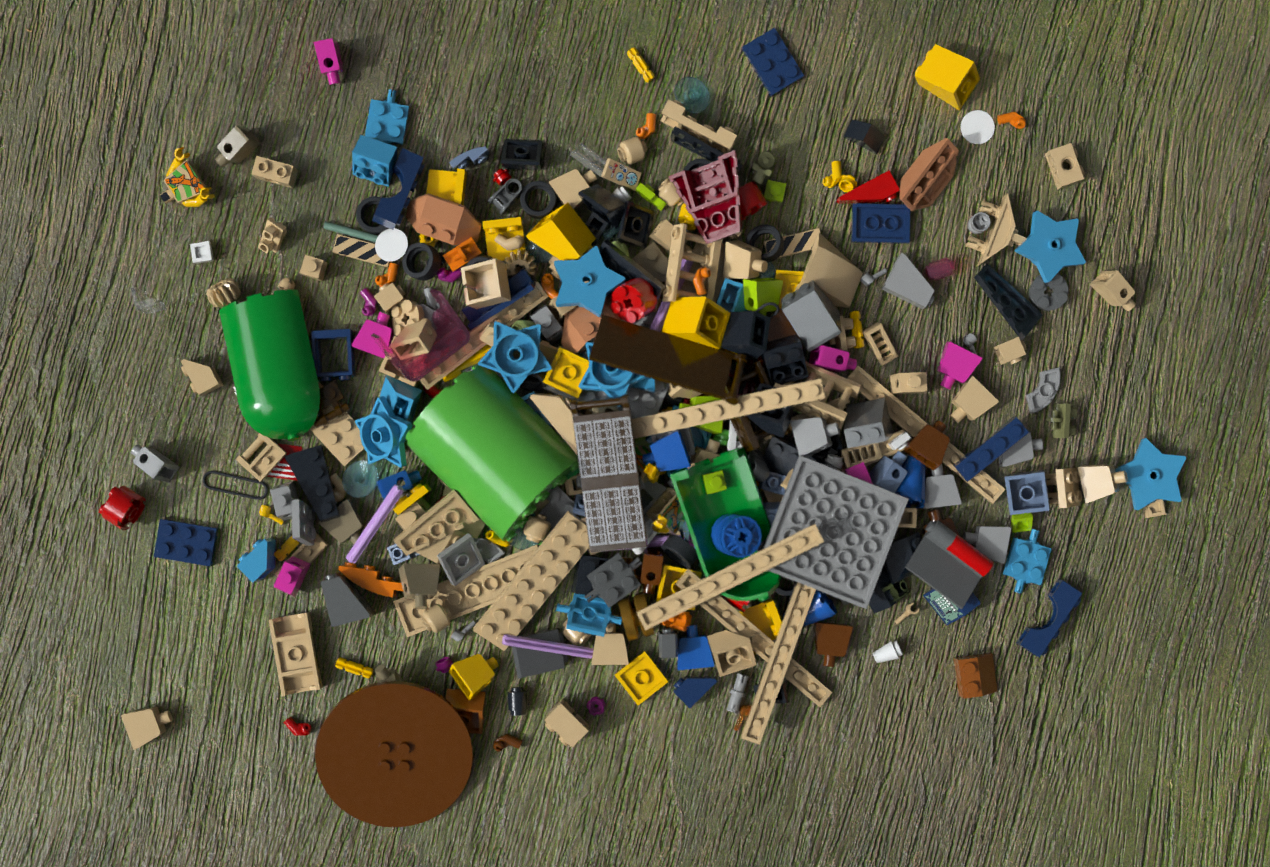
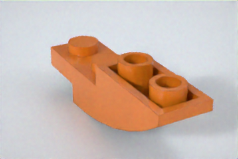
[338,562,403,598]

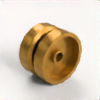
[618,593,655,641]

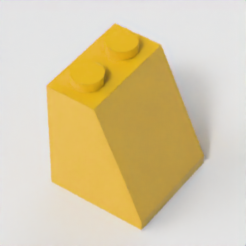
[915,44,980,110]
[526,202,596,260]
[662,297,730,349]

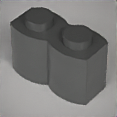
[658,627,678,658]

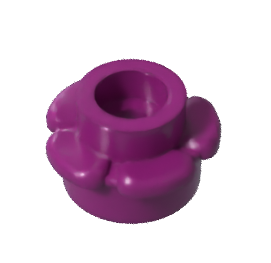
[435,656,454,673]
[587,696,606,716]

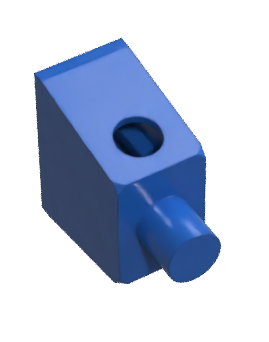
[642,429,692,471]
[377,470,422,500]
[677,624,714,670]

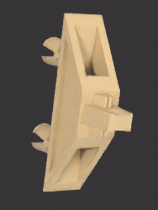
[965,193,1027,266]

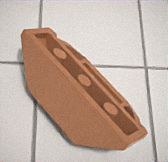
[900,138,959,211]
[406,194,482,245]
[561,295,624,355]

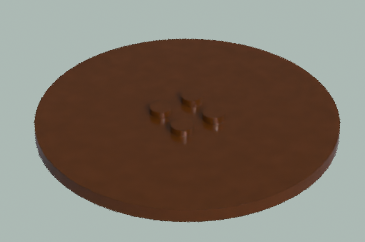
[315,681,473,827]

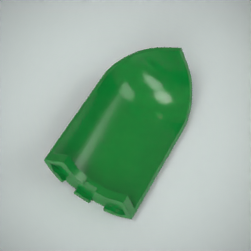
[219,290,320,441]
[670,446,781,601]

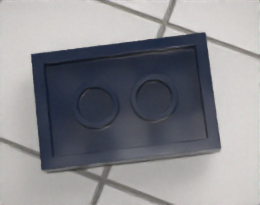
[742,27,804,97]
[851,203,910,244]
[153,519,219,566]

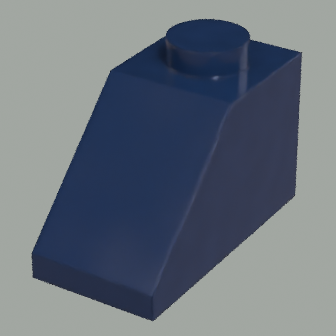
[673,676,717,708]

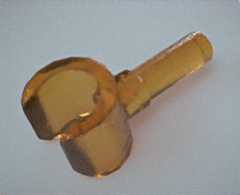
[733,705,751,731]

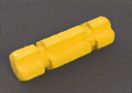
[627,47,655,83]
[849,311,864,349]
[274,535,300,561]
[335,657,373,679]

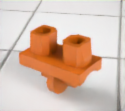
[442,237,482,272]
[659,611,692,631]

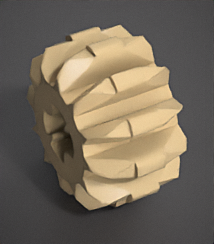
[505,249,536,276]
[206,278,241,308]

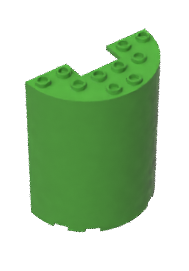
[404,364,579,542]

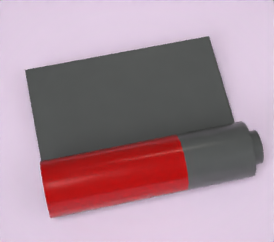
[905,520,994,609]

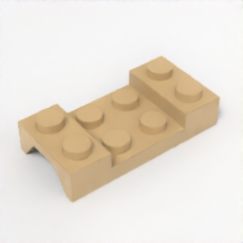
[661,99,737,154]
[269,612,323,696]

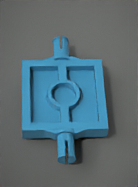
[365,89,409,145]
[1003,529,1052,594]
[556,593,622,637]

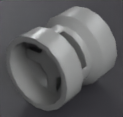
[968,212,991,234]

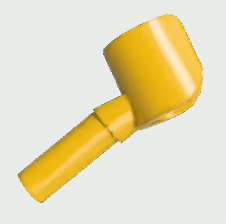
[259,505,284,525]

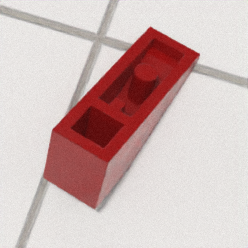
[836,170,900,204]

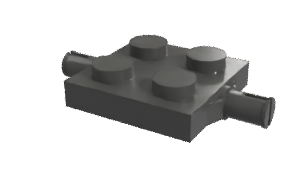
[584,553,642,608]

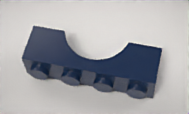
[372,148,425,230]
[953,416,1029,482]
[1016,579,1082,658]

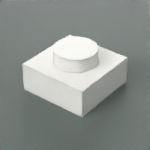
[190,241,214,264]
[888,432,911,451]

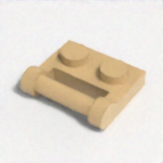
[236,433,287,482]

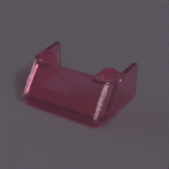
[371,289,470,382]

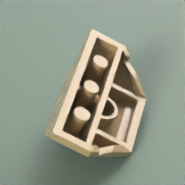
[530,393,583,454]

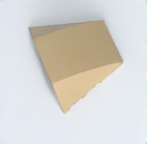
[795,233,863,308]

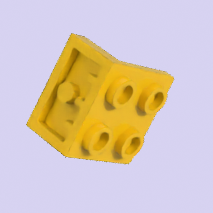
[426,168,467,205]
[482,217,526,261]
[739,599,782,640]

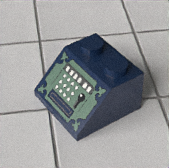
[923,588,981,625]

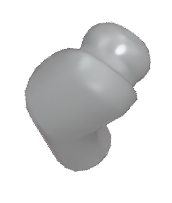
[424,287,447,312]

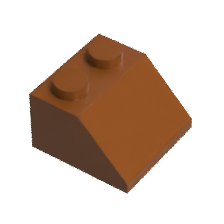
[954,653,998,699]
[445,689,486,734]

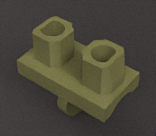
[751,152,775,184]
[1046,403,1077,439]

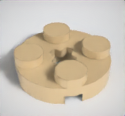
[391,300,424,336]

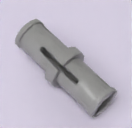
[726,673,749,714]

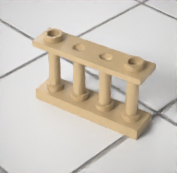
[662,224,722,302]
[774,362,861,429]

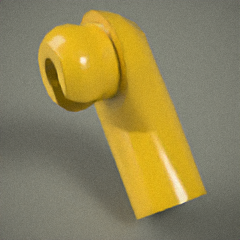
[822,161,842,188]
[485,530,513,547]

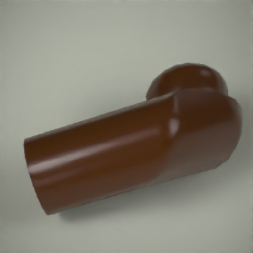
[493,734,523,752]

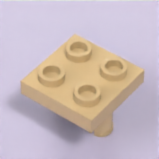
[1046,467,1082,508]

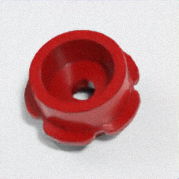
[493,169,511,186]

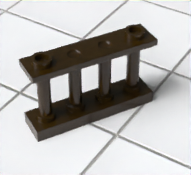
[721,361,790,452]

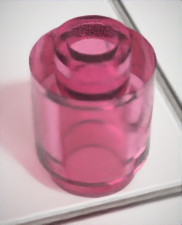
[925,257,955,281]

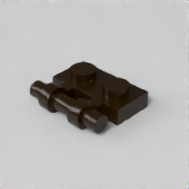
[314,381,350,428]

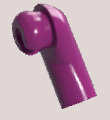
[437,266,462,283]
[360,287,377,316]

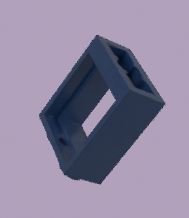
[311,329,356,382]

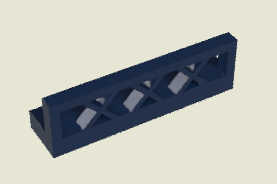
[462,268,536,330]

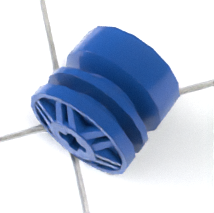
[711,514,762,558]

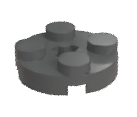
[1029,274,1068,311]

